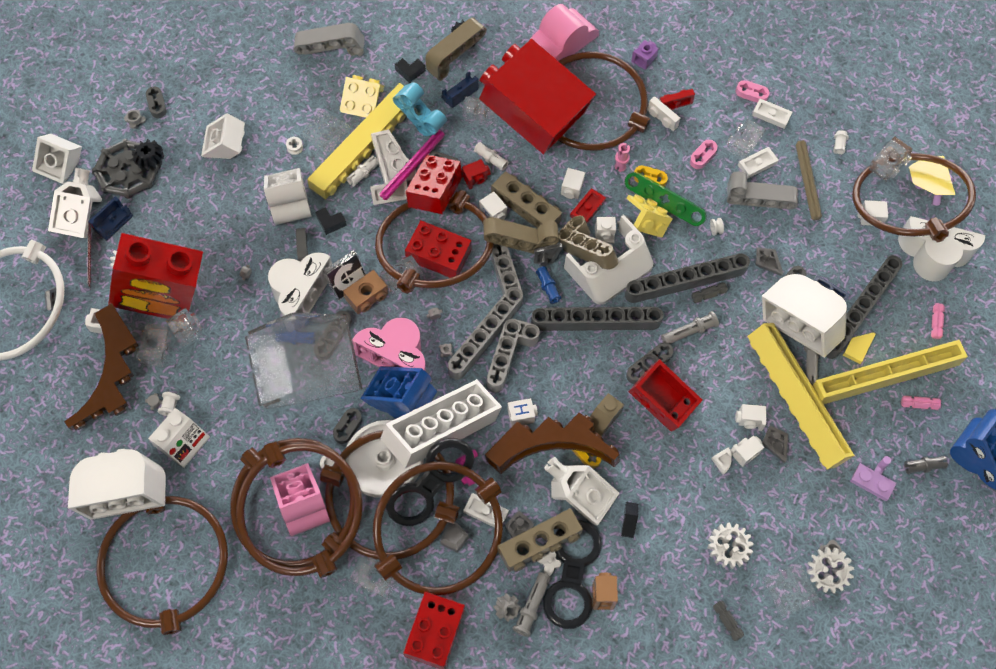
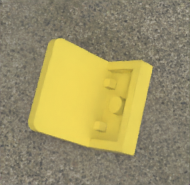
[340,75,384,118]
[626,194,672,238]

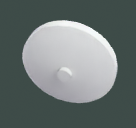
[346,420,424,498]

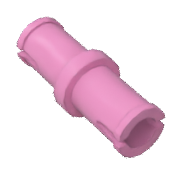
[615,143,630,172]

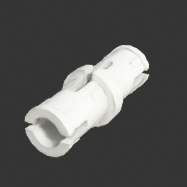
[474,142,509,171]
[346,156,379,187]

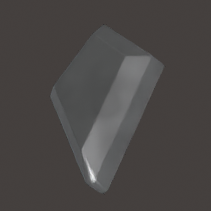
[534,243,562,266]
[756,247,783,276]
[45,286,65,311]
[762,426,788,463]
[505,511,534,552]
[440,522,469,553]

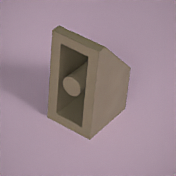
[590,393,624,437]

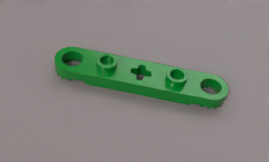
[625,172,707,226]

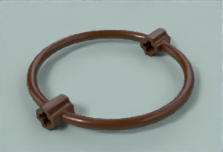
[558,52,650,151]
[852,148,976,243]
[375,190,494,294]
[320,430,460,560]
[230,438,354,568]
[236,441,363,578]
[373,461,503,595]
[96,496,228,635]

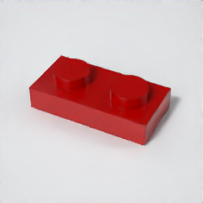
[659,88,695,110]
[570,188,606,223]

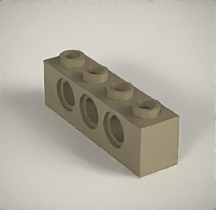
[491,171,562,228]
[498,508,583,572]

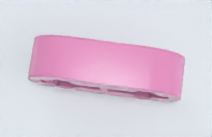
[736,80,769,103]
[690,140,717,169]

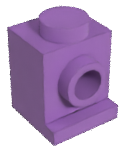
[631,40,659,70]

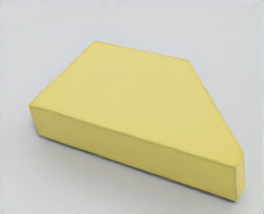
[843,333,876,364]

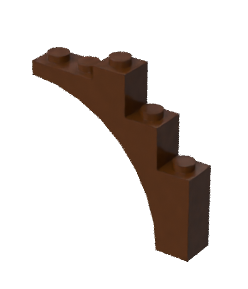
[64,303,139,431]
[485,412,620,474]

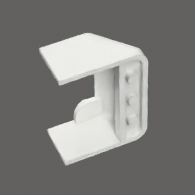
[564,215,653,305]

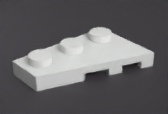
[371,129,416,184]

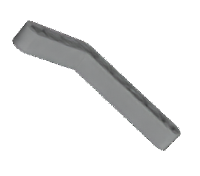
[448,244,523,380]

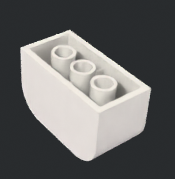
[762,274,847,358]
[68,449,166,520]

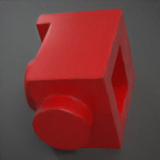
[462,159,491,190]

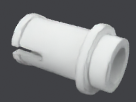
[833,130,849,154]

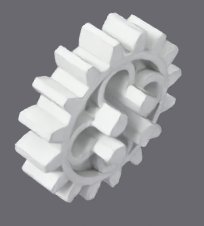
[707,523,754,569]
[807,547,854,593]

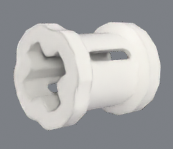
[158,392,180,416]

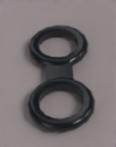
[386,438,474,526]
[543,520,602,629]

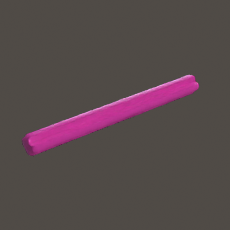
[379,130,445,200]

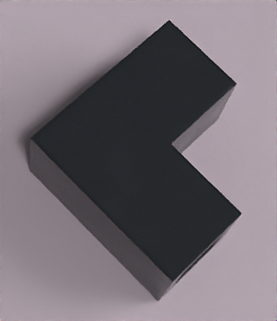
[395,58,426,83]
[315,207,347,235]
[621,502,638,538]

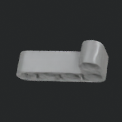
[293,23,365,56]
[727,171,798,210]
[487,319,540,393]

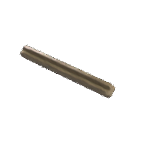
[796,140,822,220]

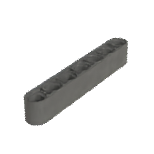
[625,253,750,303]
[826,255,903,359]
[531,307,664,331]

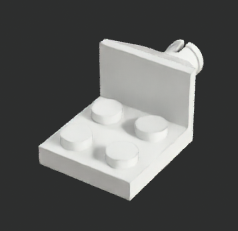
[48,168,102,238]
[544,457,619,526]

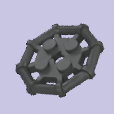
[92,139,161,198]

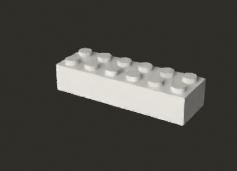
[380,380,502,468]

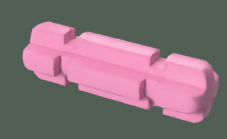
[931,303,945,339]
[901,396,941,410]

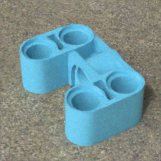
[393,82,447,136]

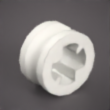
[286,137,303,155]
[710,218,724,236]

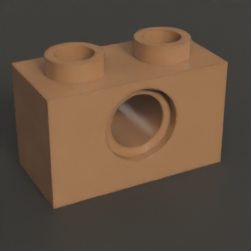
[343,270,388,314]
[592,572,618,610]

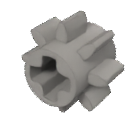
[493,593,521,622]

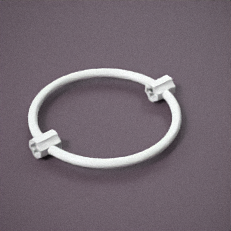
[0,240,65,361]

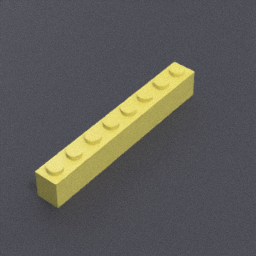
[307,83,415,200]
[747,323,855,469]
[813,340,968,405]

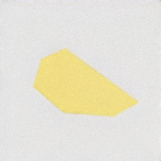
[909,156,955,195]

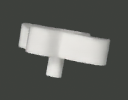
[537,551,561,576]

